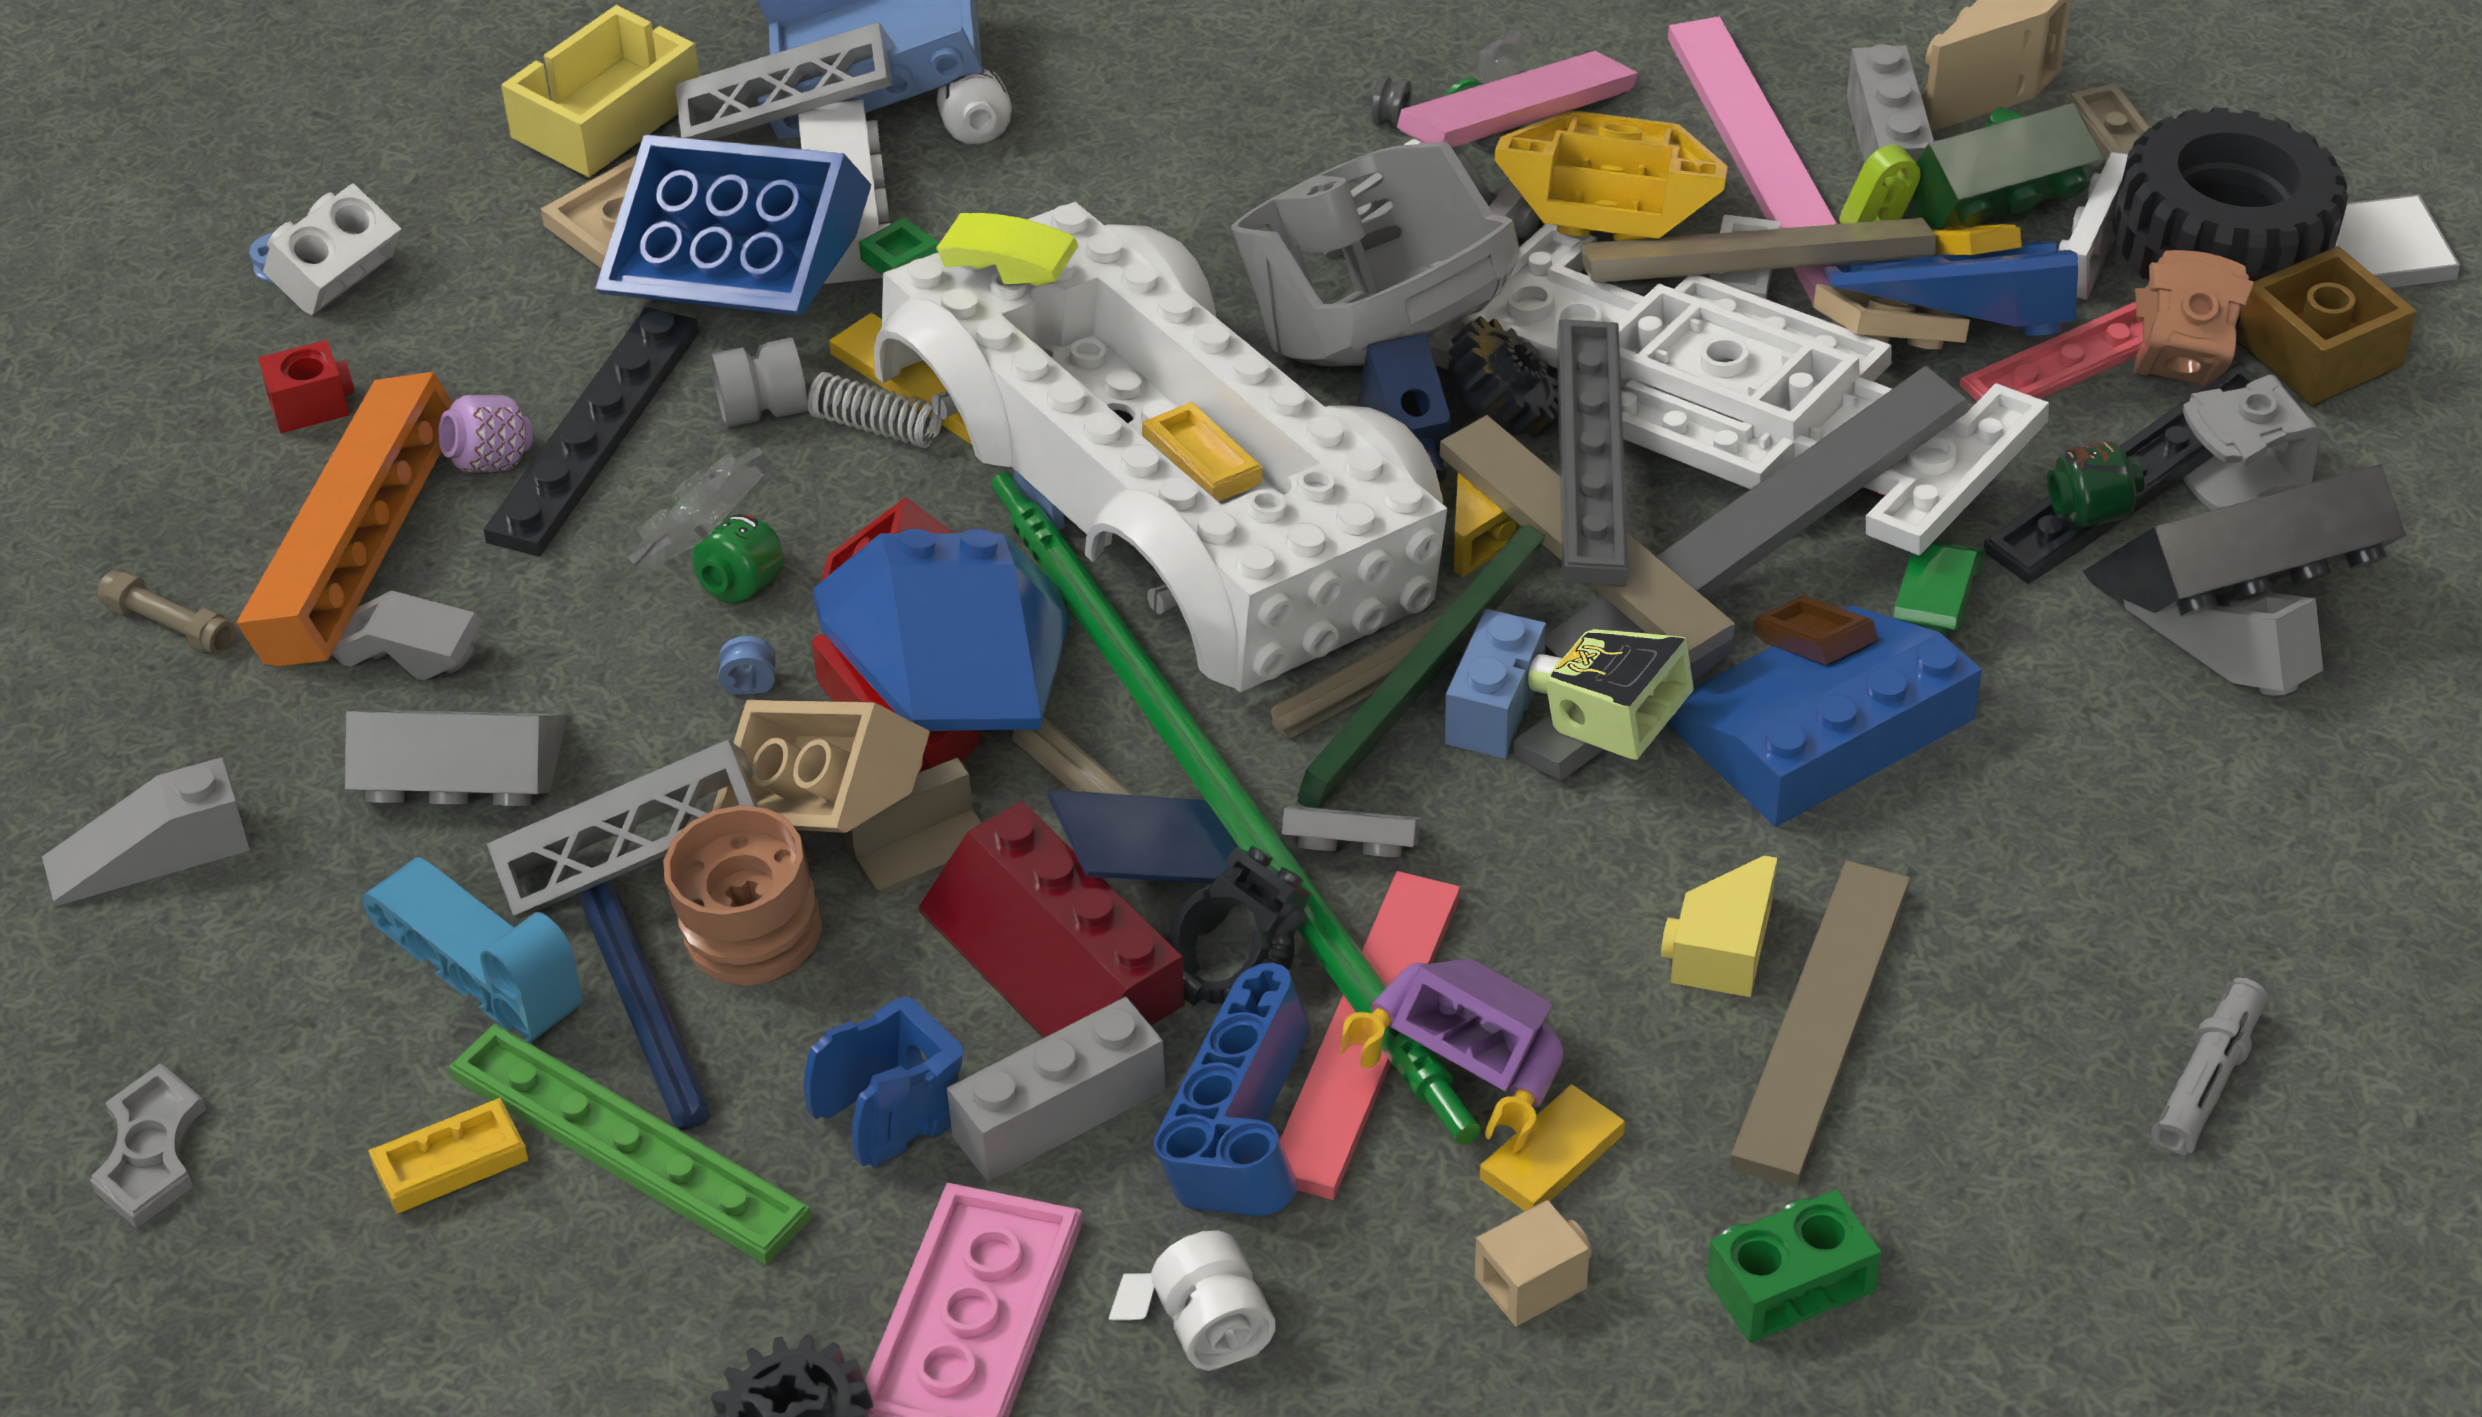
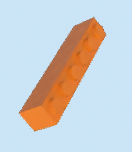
[236,371,453,666]

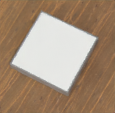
[2335,194,2460,288]

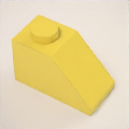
[1661,856,1777,997]

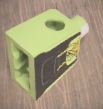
[1528,629,1694,760]

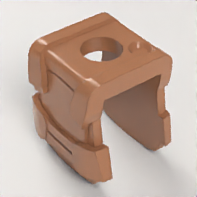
[2134,250,2254,387]

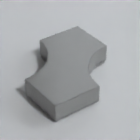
[90,1063,206,1229]

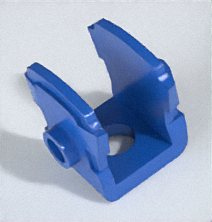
[804,997,963,1169]

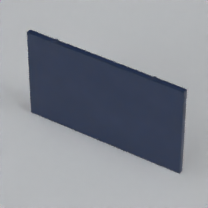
[1047,790,1239,884]

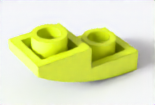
[937,213,1079,286]

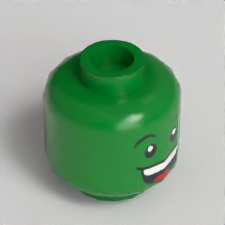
[691,513,784,604]

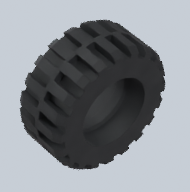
[2113,107,2348,282]

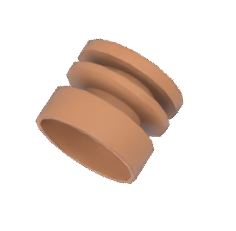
[663,805,823,986]

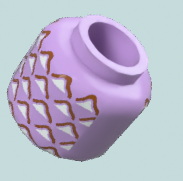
[438,395,533,473]

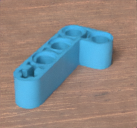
[362,857,583,1044]

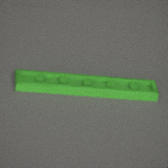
[448,1023,812,1266]

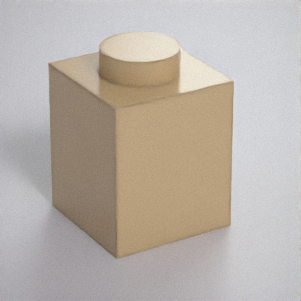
[1475,1200,1592,1327]

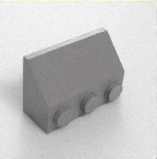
[345,710,567,806]

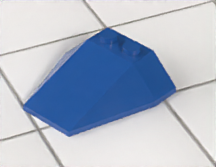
[1824,240,2078,336]
[813,529,1069,731]

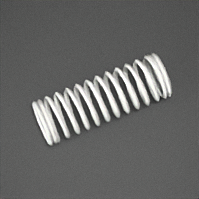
[807,372,942,449]

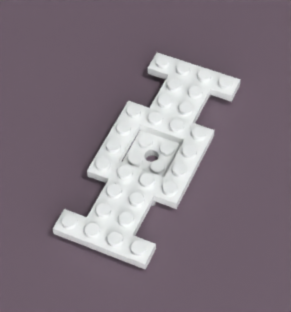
[1427,224,2049,556]

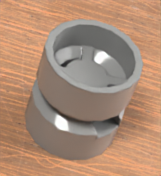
[710,337,808,428]

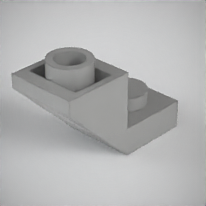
[331,590,483,681]

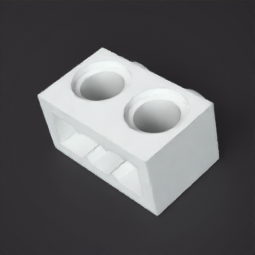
[263,183,402,315]

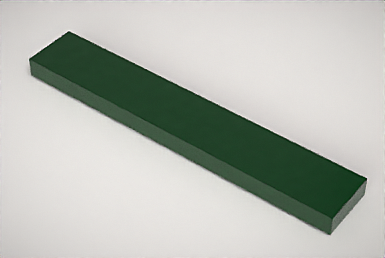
[1297,524,1545,808]

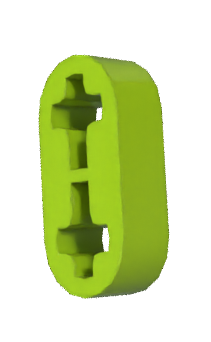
[1839,144,1921,224]

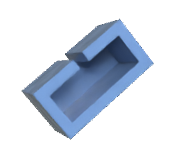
[1445,609,1546,759]

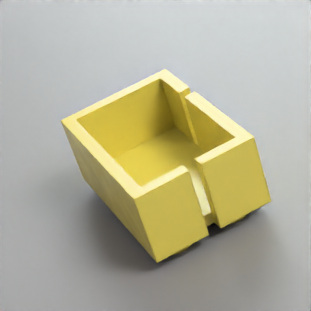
[501,5,700,178]

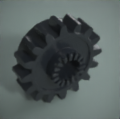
[1448,316,1559,437]

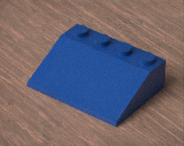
[595,135,872,316]
[1667,605,1982,827]

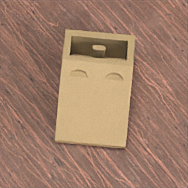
[1921,0,2072,132]

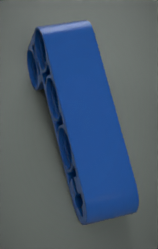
[1154,963,1310,1216]

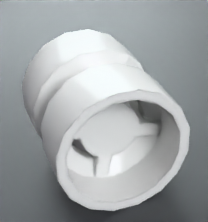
[1151,1230,1276,1371]

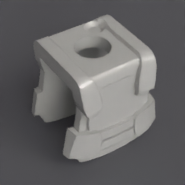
[2182,375,2321,510]

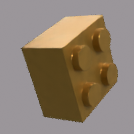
[2236,246,2417,405]

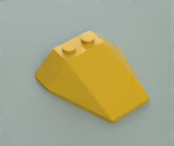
[1494,110,1728,241]

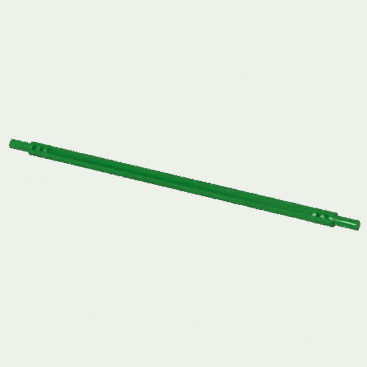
[990,472,1480,1145]

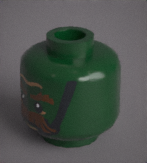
[2047,441,2145,528]

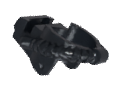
[1167,846,1311,1006]

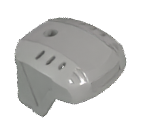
[1231,142,1520,366]

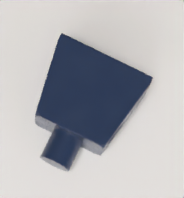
[1357,333,1451,484]

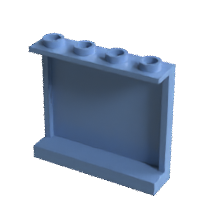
[756,0,983,139]

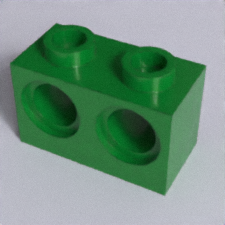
[1706,1189,1881,1344]

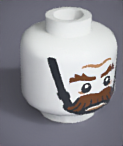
[936,66,1012,144]

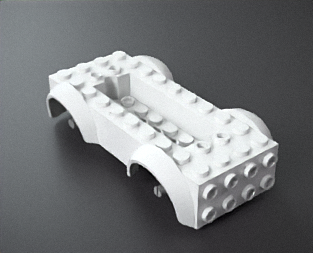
[874,202,1447,693]

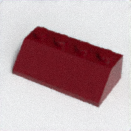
[918,801,1185,1038]

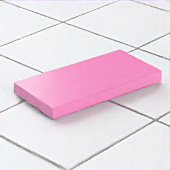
[865,1183,1083,1417]

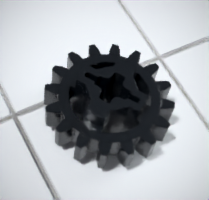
[711,1335,874,1417]

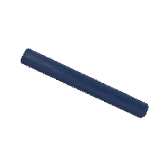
[579,879,710,1130]

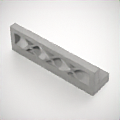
[675,22,897,141]
[487,739,758,919]

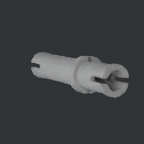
[2151,977,2269,1156]

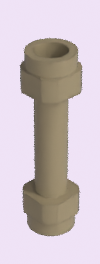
[97,570,235,656]

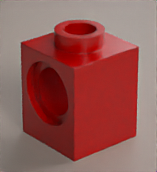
[258,340,355,434]

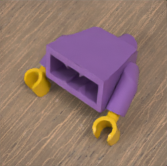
[1340,958,1564,1152]

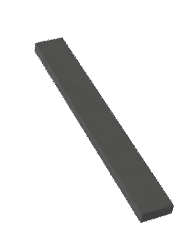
[1545,365,1968,658]

